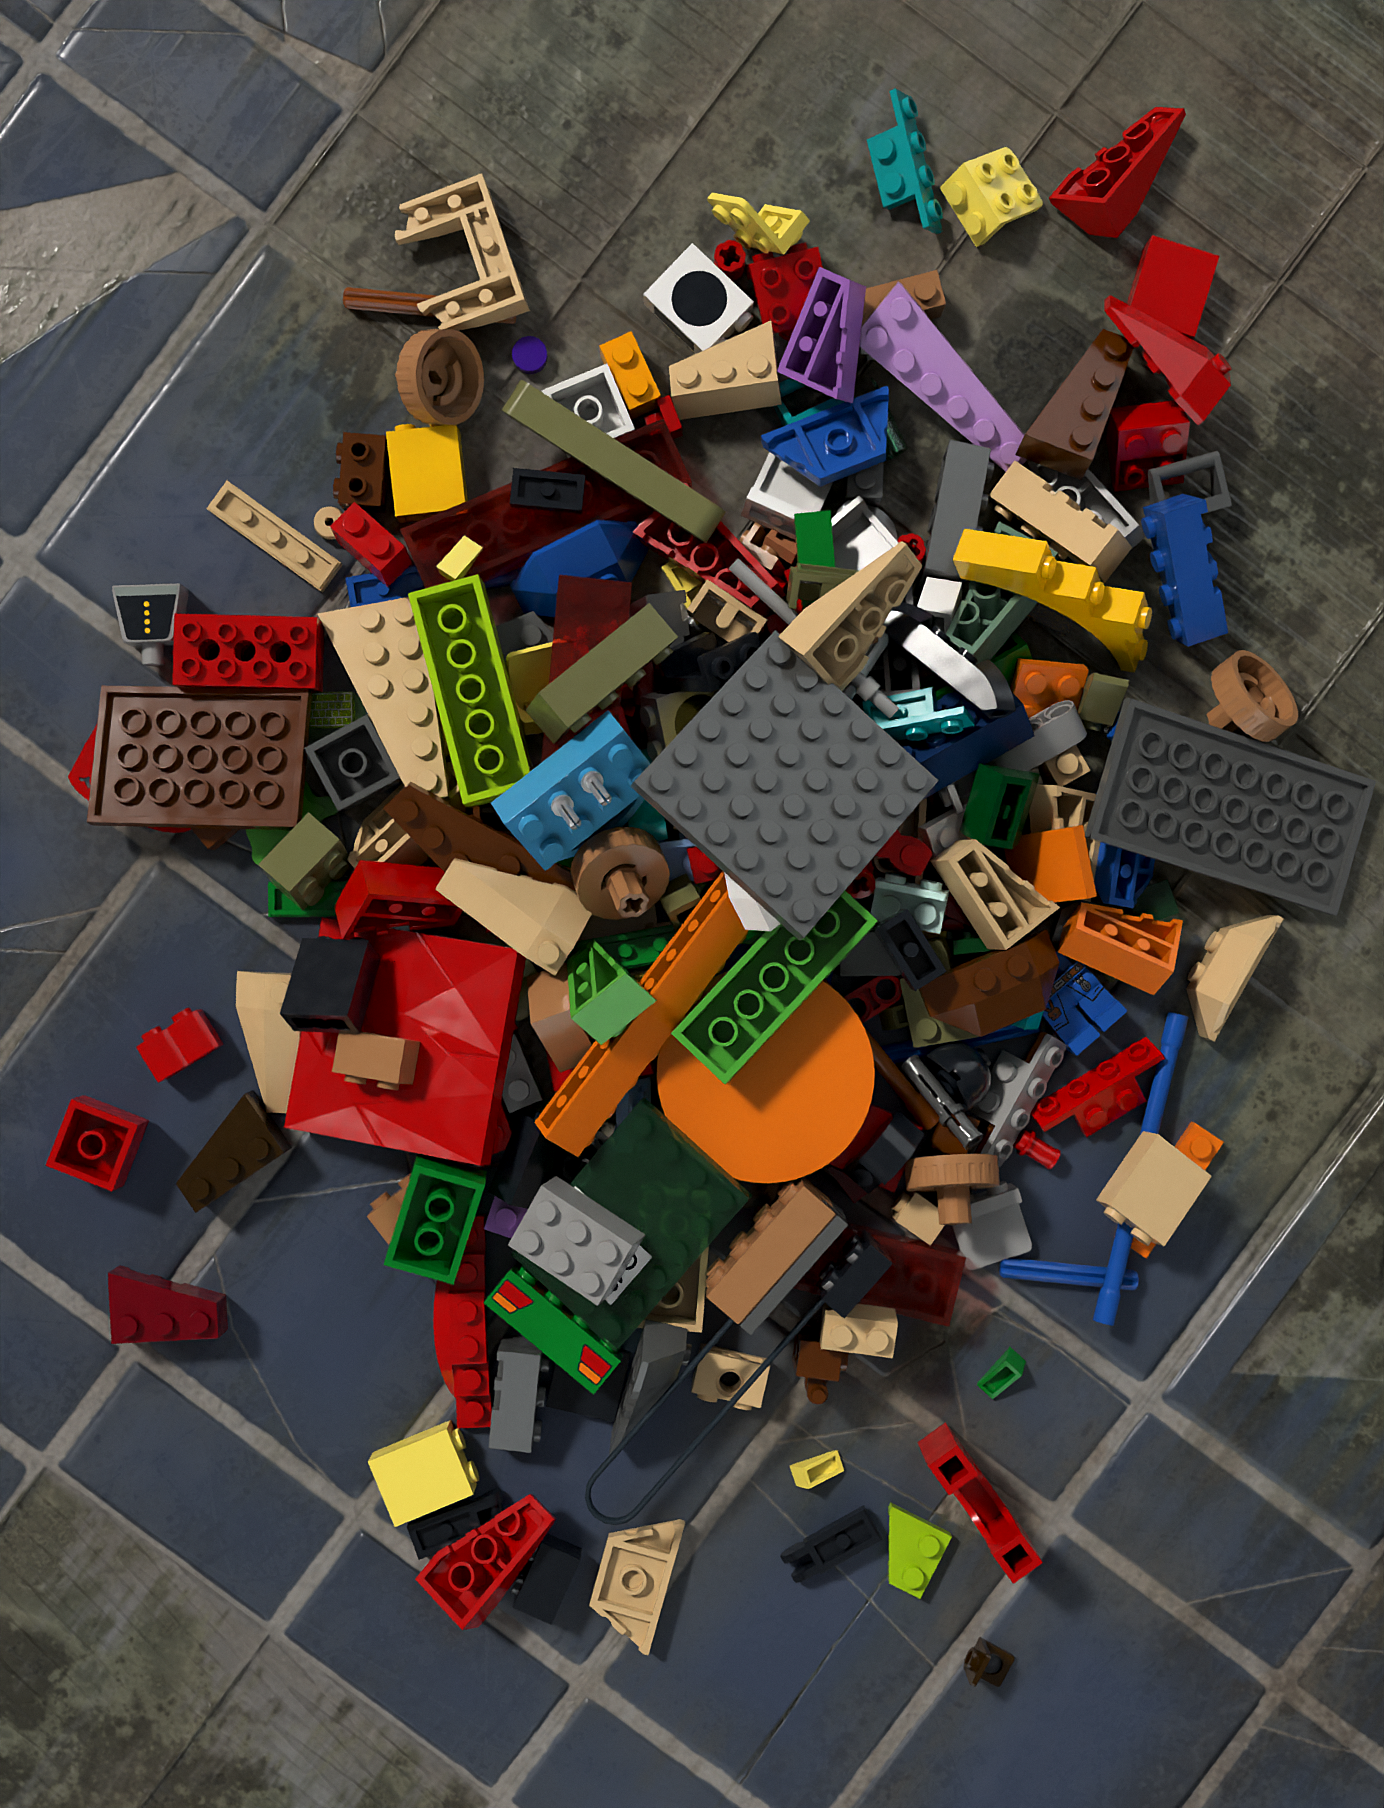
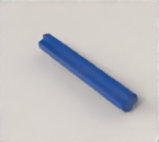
[999,1258,1139,1290]

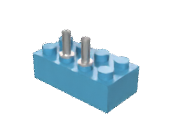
[491,710,650,871]

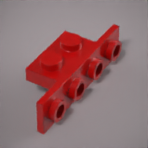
[1030,1037,1165,1138]

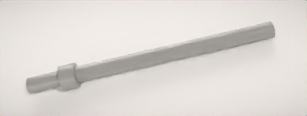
[729,558,899,719]

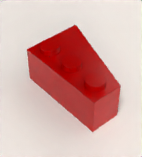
[334,860,463,940]

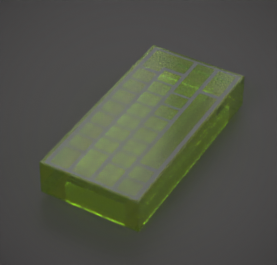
[309,692,355,729]

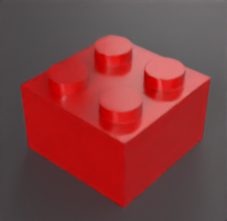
[45,1095,149,1191]

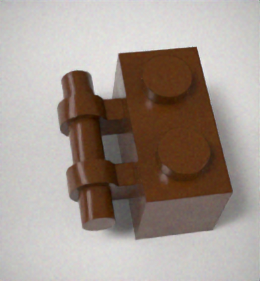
[792,1326,849,1404]

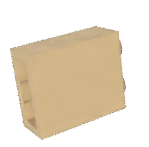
[1096,1131,1212,1246]

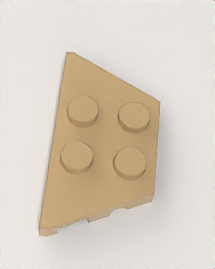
[589,1519,685,1655]

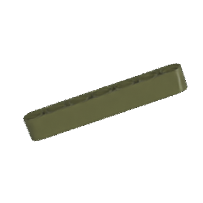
[502,380,726,543]

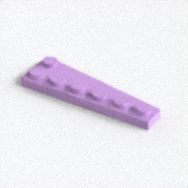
[860,281,1027,472]

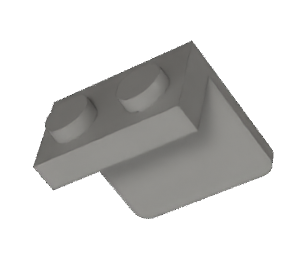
[952,1181,1032,1270]

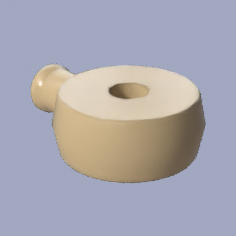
[314,506,343,540]

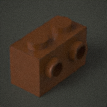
[333,432,389,513]

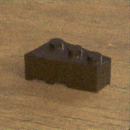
[176,1090,292,1213]

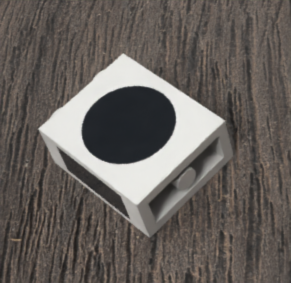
[643,243,754,354]

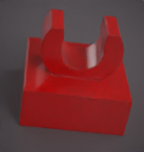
[644,395,683,441]

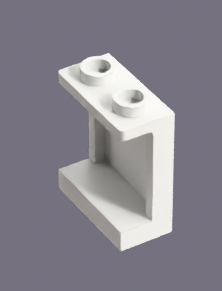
[741,452,833,540]

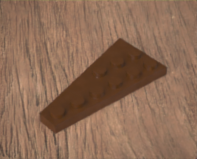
[383,782,603,963]

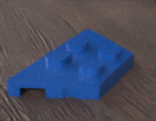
[761,385,889,487]

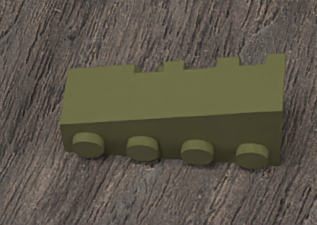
[525,603,678,744]

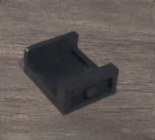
[652,632,761,693]

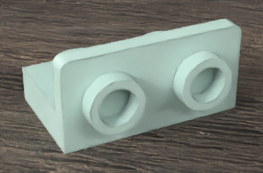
[871,872,949,934]

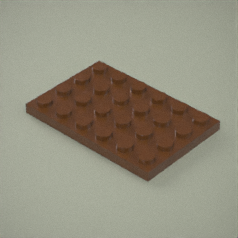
[87,685,312,830]

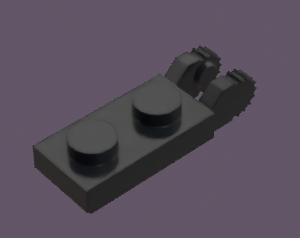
[780,1505,882,1583]

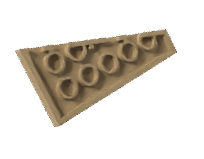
[318,597,451,801]

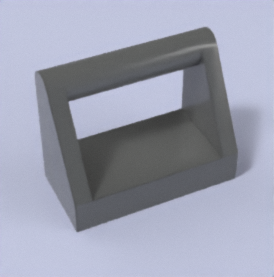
[1148,451,1232,513]

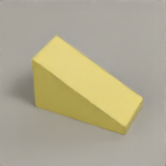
[436,536,483,581]
[789,1450,844,1489]

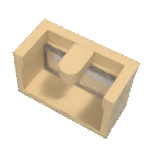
[687,579,767,642]

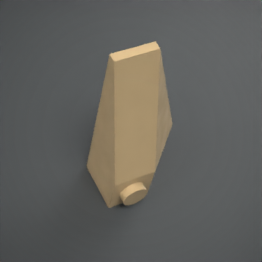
[435,858,592,975]
[236,971,301,1113]

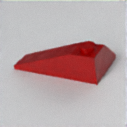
[1049,107,1186,238]
[415,1494,556,1630]

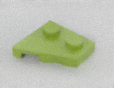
[888,1502,952,1599]

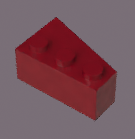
[108,1265,228,1344]

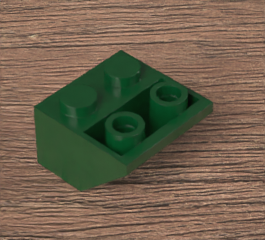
[959,763,1040,849]

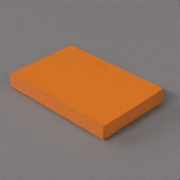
[1004,825,1097,903]

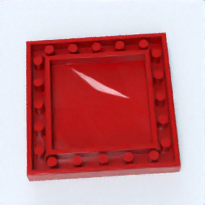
[284,917,526,1166]

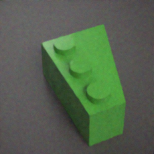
[567,939,657,1045]

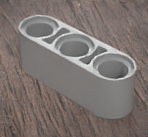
[987,700,1087,771]

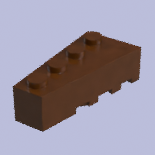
[1015,329,1134,480]

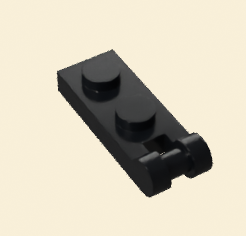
[407,1489,504,1560]

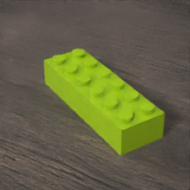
[408,574,533,808]

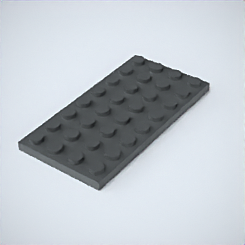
[1085,698,1376,916]

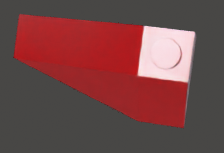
[1104,295,1232,425]

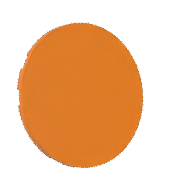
[657,971,875,1183]

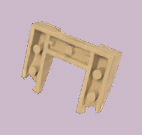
[395,173,530,331]

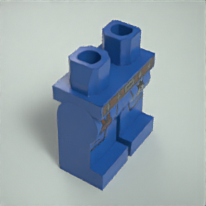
[1041,948,1127,1056]

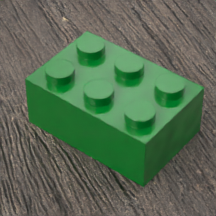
[384,1154,487,1285]

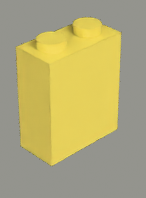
[368,1420,479,1527]

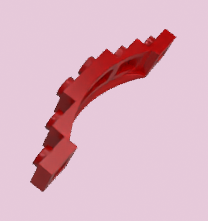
[433,1214,493,1428]

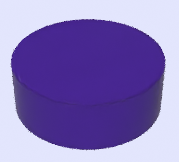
[512,336,548,374]

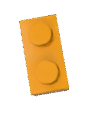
[599,331,661,420]

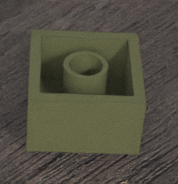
[258,812,349,911]

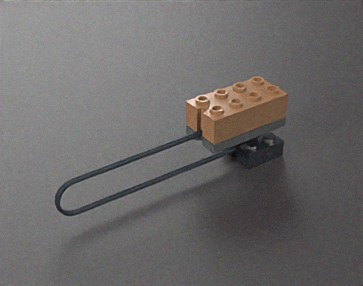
[585,1177,893,1525]

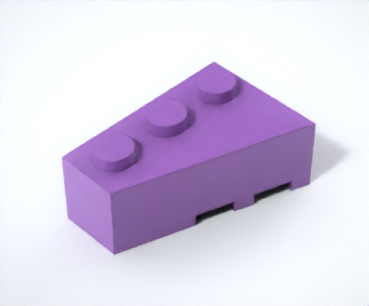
[777,267,866,403]

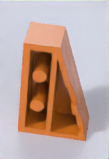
[1057,902,1183,995]

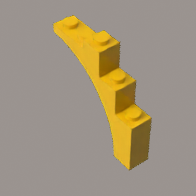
[953,529,1152,673]

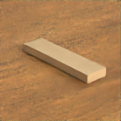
[206,481,343,593]

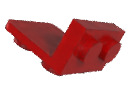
[745,242,823,334]

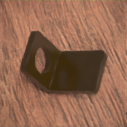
[963,1637,1015,1687]

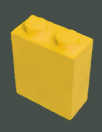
[386,424,469,523]

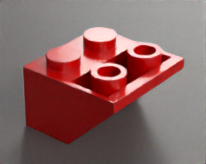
[1107,400,1190,492]

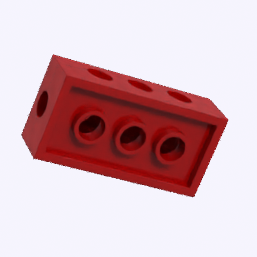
[172,613,324,693]

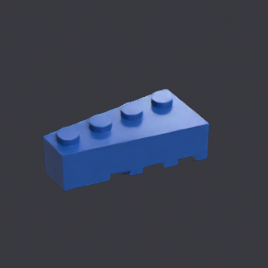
[1141,494,1228,647]

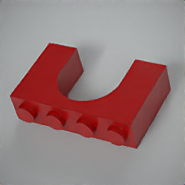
[917,1422,1043,1584]

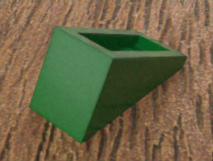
[977,1347,1026,1399]

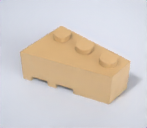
[669,321,782,420]

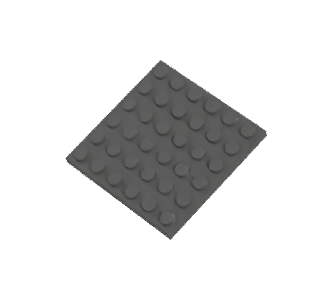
[631,630,939,941]

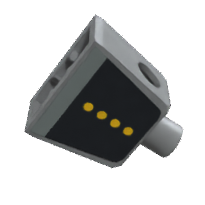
[112,583,189,666]

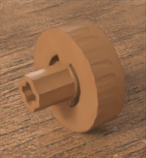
[395,329,484,425]
[1206,650,1298,742]
[571,827,670,920]
[905,1154,1000,1225]

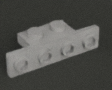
[969,1034,1066,1167]

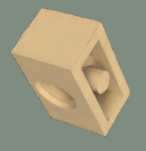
[691,1343,770,1410]

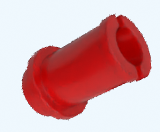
[1013,1129,1061,1170]

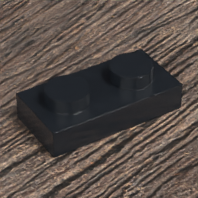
[510,468,586,514]

